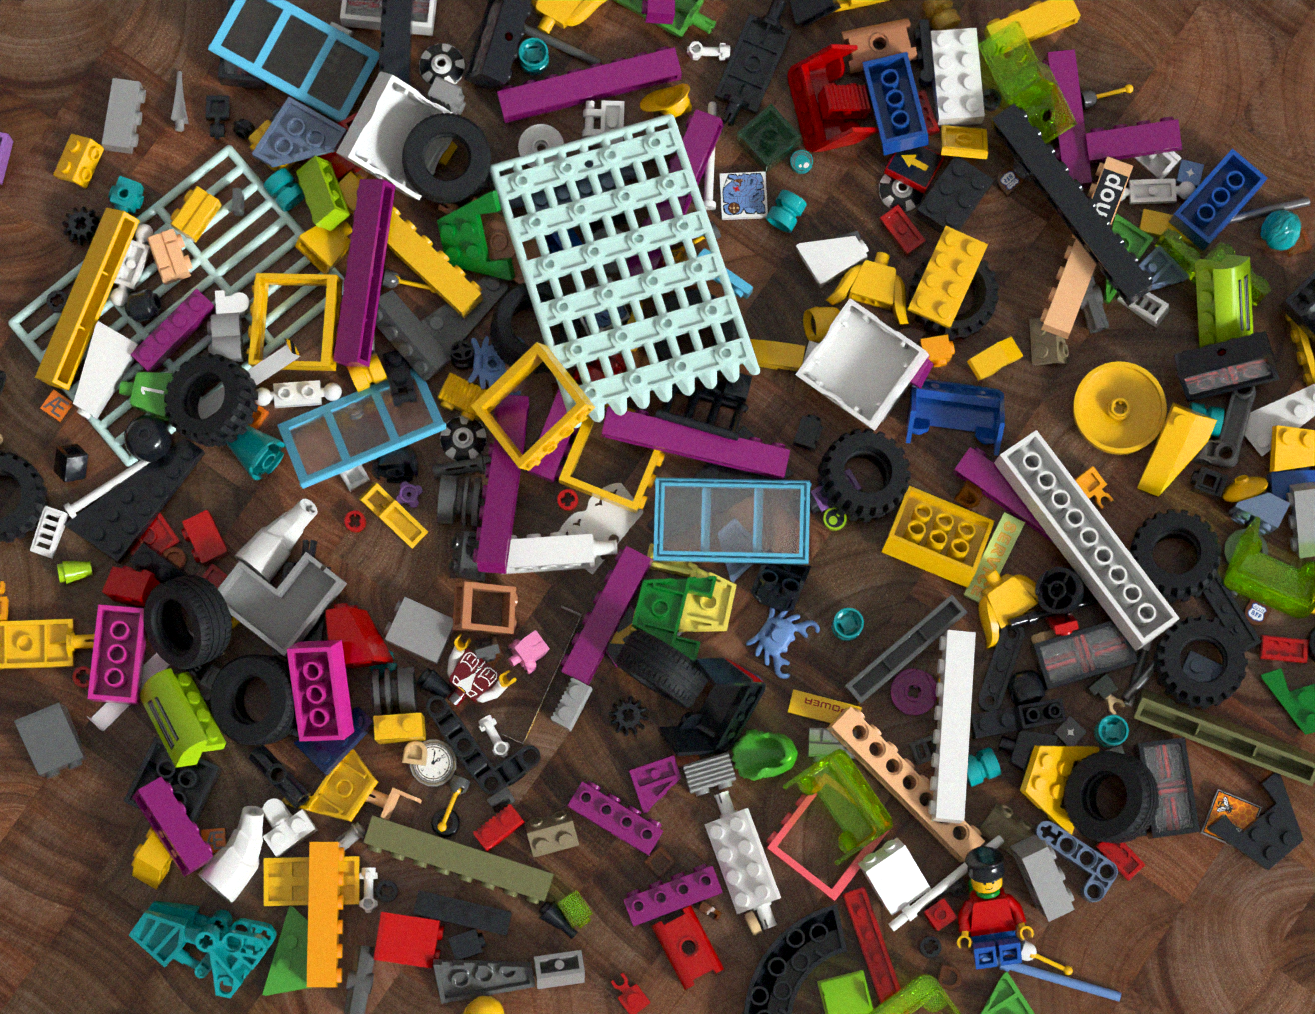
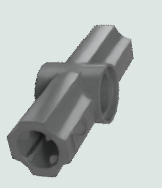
[1079,275,1109,333]
[344,944,375,1014]

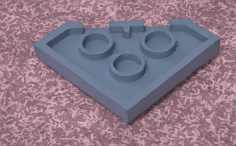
[252,97,348,168]

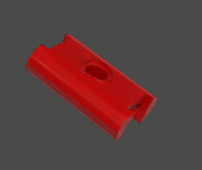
[651,905,724,990]

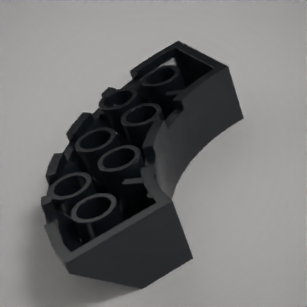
[379,0,415,86]
[744,904,847,1014]

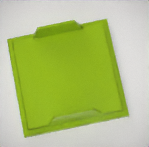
[817,970,874,1014]

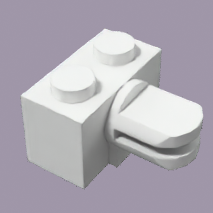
[262,799,318,857]

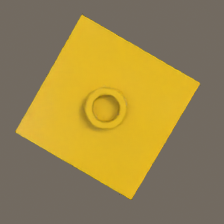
[940,125,988,159]

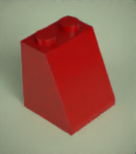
[325,603,393,669]
[374,912,444,969]

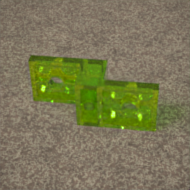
[978,20,1077,144]
[1155,228,1271,306]

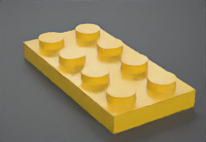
[907,226,988,329]
[264,856,360,906]

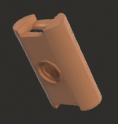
[841,18,917,74]

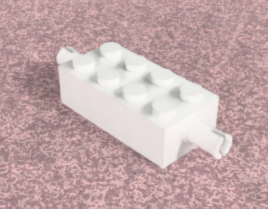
[506,530,618,574]

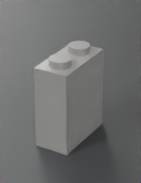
[383,597,454,665]

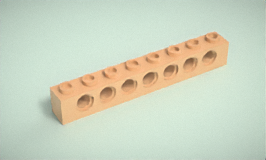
[826,707,985,862]

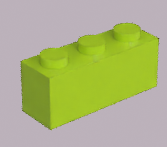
[296,155,350,231]

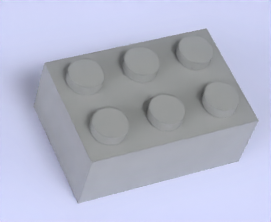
[1009,835,1075,922]

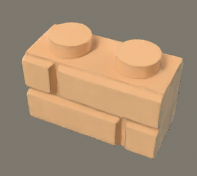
[147,229,193,285]

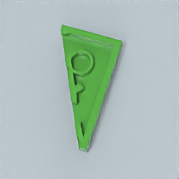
[1103,214,1154,305]

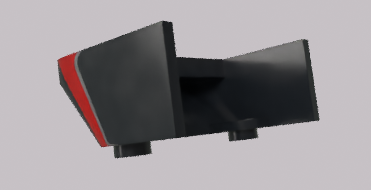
[658,658,766,756]

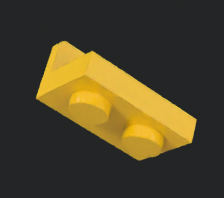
[53,134,104,189]

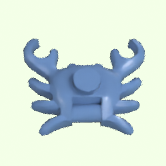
[468,336,525,396]
[746,607,820,679]

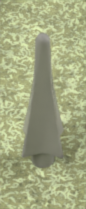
[171,71,189,132]

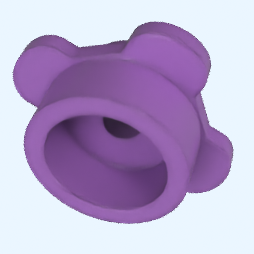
[396,482,422,508]

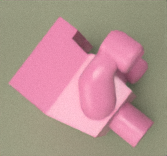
[508,630,550,674]

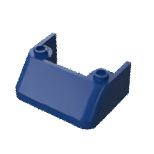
[906,379,1005,456]

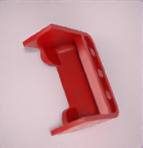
[787,44,879,152]

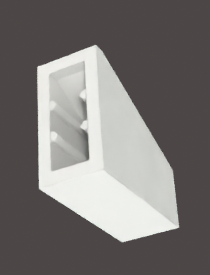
[796,236,869,288]

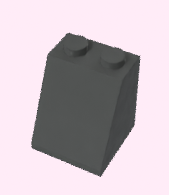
[14,703,87,779]

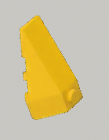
[1137,402,1217,497]

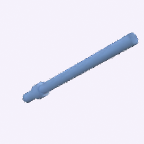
[981,956,1122,1002]

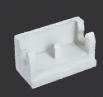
[1134,151,1181,179]

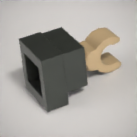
[1085,673,1125,715]

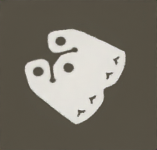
[559,483,644,575]

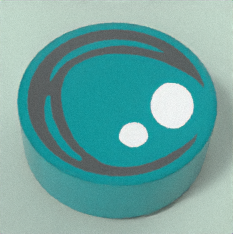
[790,150,813,174]

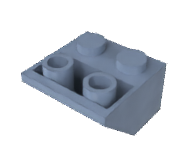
[1227,493,1290,535]

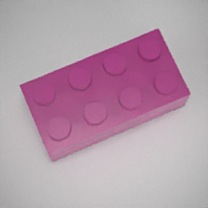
[87,604,147,705]
[287,640,354,742]

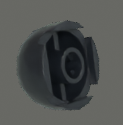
[124,415,172,462]
[372,446,419,483]
[1035,567,1084,615]

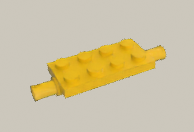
[0,619,95,669]

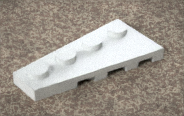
[1245,384,1315,456]

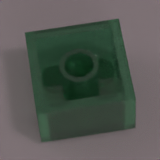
[736,103,802,173]

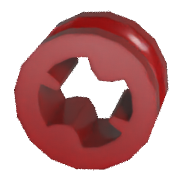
[557,489,578,511]
[344,510,366,533]
[72,666,91,688]

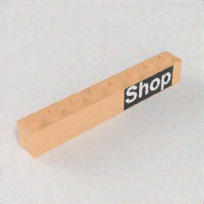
[1040,156,1133,339]

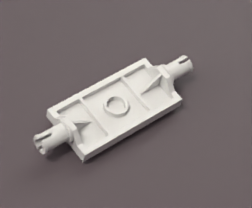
[704,791,781,930]

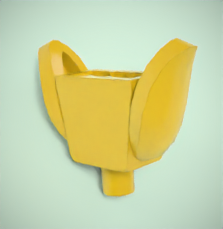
[531,0,607,34]
[826,252,909,324]
[978,568,1040,648]

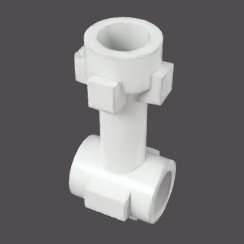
[687,41,730,61]
[478,715,511,759]
[359,868,378,913]

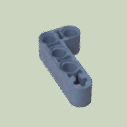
[1034,821,1118,903]

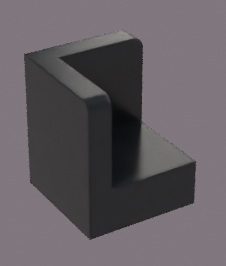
[54,444,88,482]

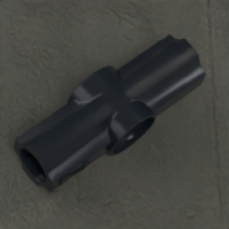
[249,745,311,809]

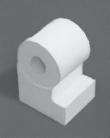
[215,290,251,316]

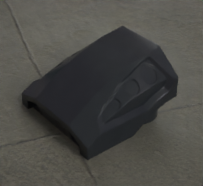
[751,549,811,611]

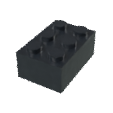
[915,156,994,234]

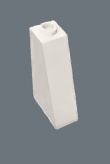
[73,321,139,420]

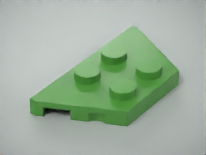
[262,906,312,996]
[980,971,1035,1014]

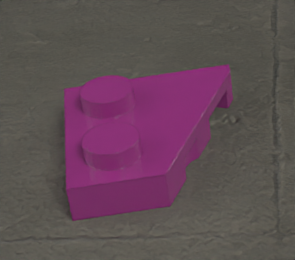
[629,755,681,814]

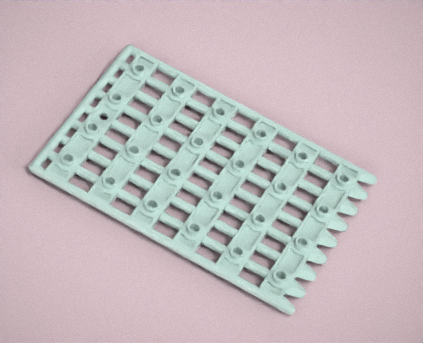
[489,114,760,428]

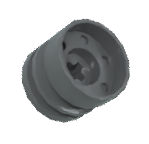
[437,474,484,527]
[370,666,417,716]

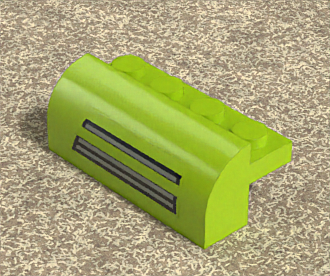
[1195,254,1253,347]
[139,668,226,768]

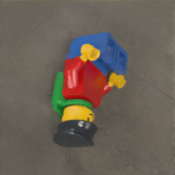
[957,846,1034,970]

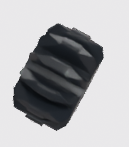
[62,206,101,246]
[608,696,648,737]

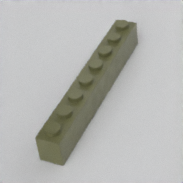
[1134,688,1315,786]
[363,815,554,905]

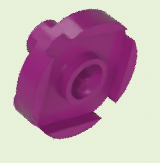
[890,668,937,716]

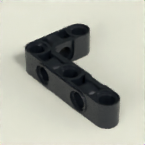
[426,696,541,796]

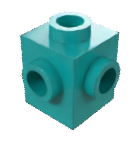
[108,176,145,214]

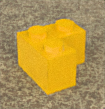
[131,827,173,890]

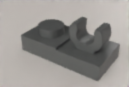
[473,635,500,663]

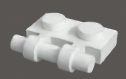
[582,100,625,147]

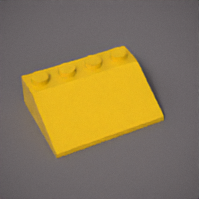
[881,486,995,588]

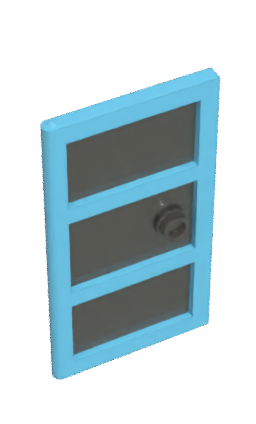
[208,0,379,122]

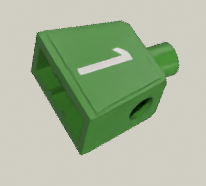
[119,372,174,421]

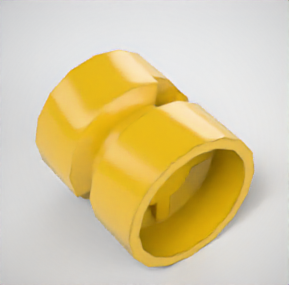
[347,353,388,392]

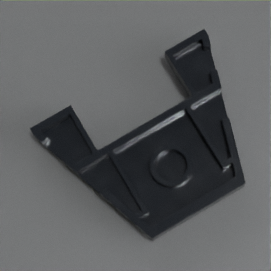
[1207,772,1304,870]

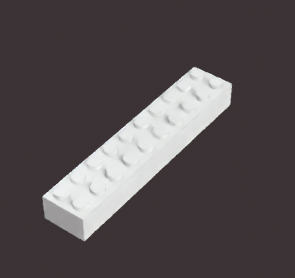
[994,430,1180,651]

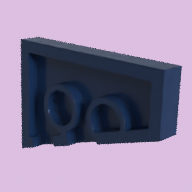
[294,706,374,775]

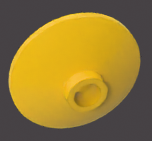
[1222,475,1268,502]

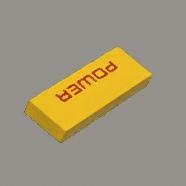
[787,689,862,730]

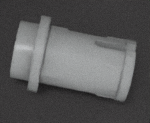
[335,822,367,850]

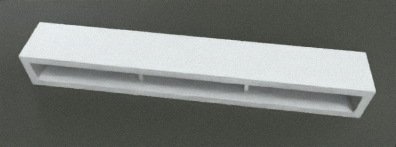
[928,630,976,824]

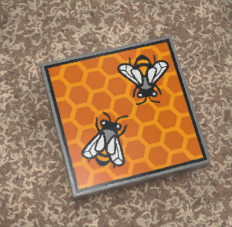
[1200,789,1262,848]

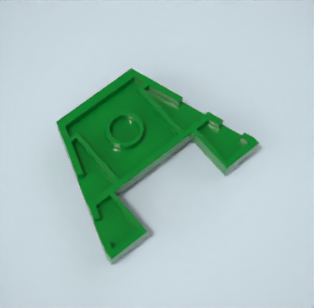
[437,190,515,280]
[632,576,717,662]
[1261,668,1315,735]

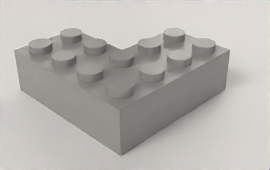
[218,552,347,658]

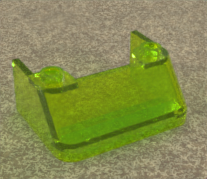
[1224,516,1315,618]
[783,749,893,866]
[868,974,961,1014]

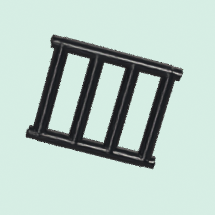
[655,384,749,441]

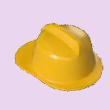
[640,83,692,118]

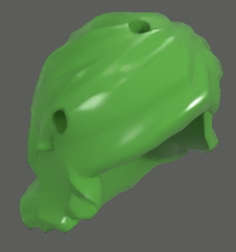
[731,729,798,781]

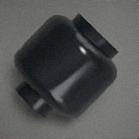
[125,289,161,322]

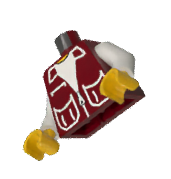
[447,633,516,707]

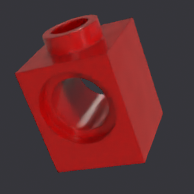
[922,898,957,932]

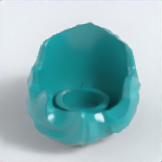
[1260,210,1301,251]

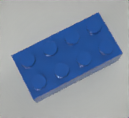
[862,52,929,155]
[1169,148,1267,252]

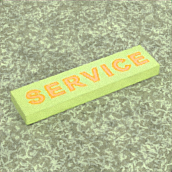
[963,512,1025,603]

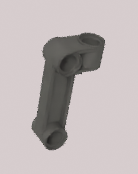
[1192,378,1256,469]

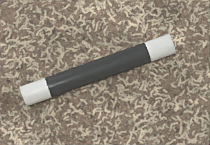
[1124,640,1152,707]

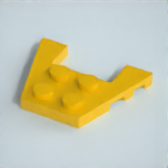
[1020,745,1100,835]
[282,749,378,822]

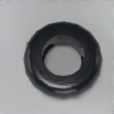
[431,808,460,838]

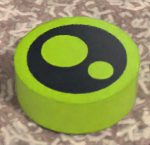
[823,507,847,531]

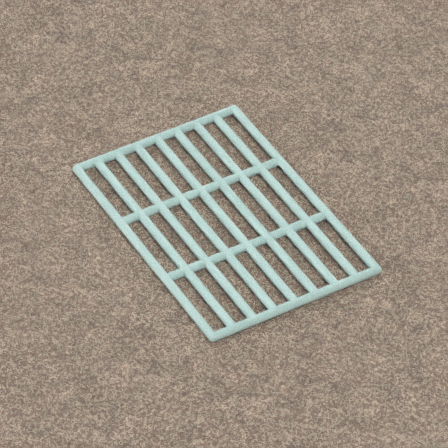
[8,145,345,467]

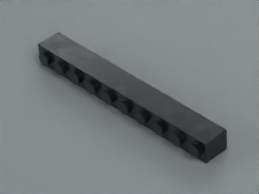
[991,103,1153,306]

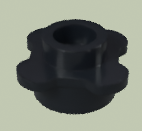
[232,119,255,141]

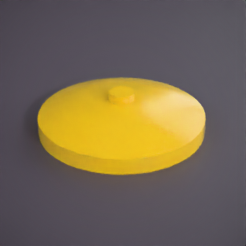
[1073,361,1167,455]

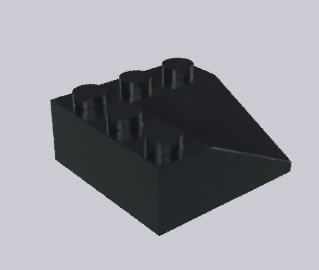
[123,737,223,823]

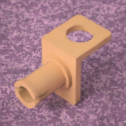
[365,788,422,821]

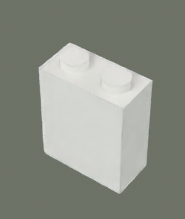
[858,838,931,915]

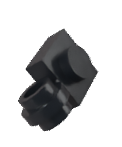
[206,95,230,140]

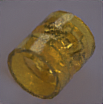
[921,0,962,31]

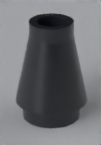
[416,667,453,699]

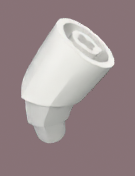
[235,499,318,583]
[198,806,264,903]

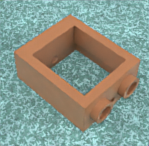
[452,581,518,636]

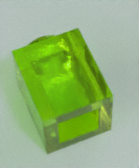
[557,890,593,928]

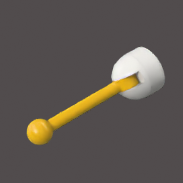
[1021,940,1073,975]

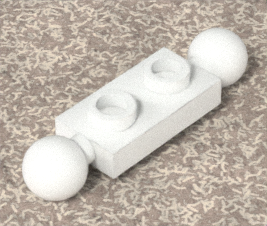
[1120,179,1196,204]
[110,224,153,306]
[255,380,342,408]

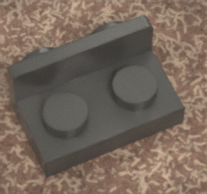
[449,531,486,582]

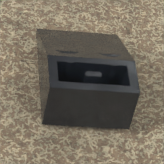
[1279,272,1315,342]

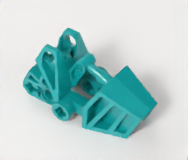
[129,901,277,998]

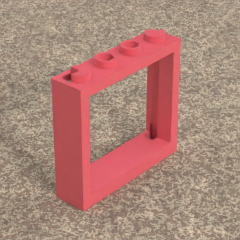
[766,773,893,902]

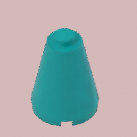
[226,425,285,480]

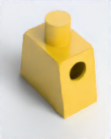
[295,221,352,274]

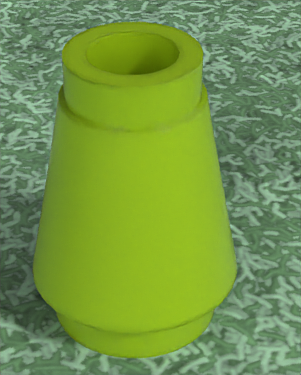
[57,561,92,584]

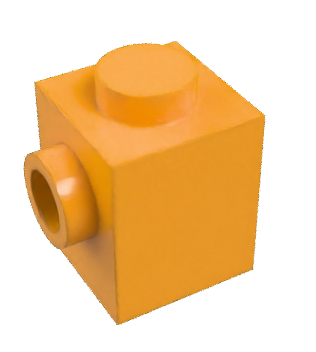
[918,335,955,367]

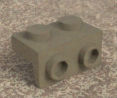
[1029,318,1069,366]
[979,802,1035,857]
[525,811,579,858]

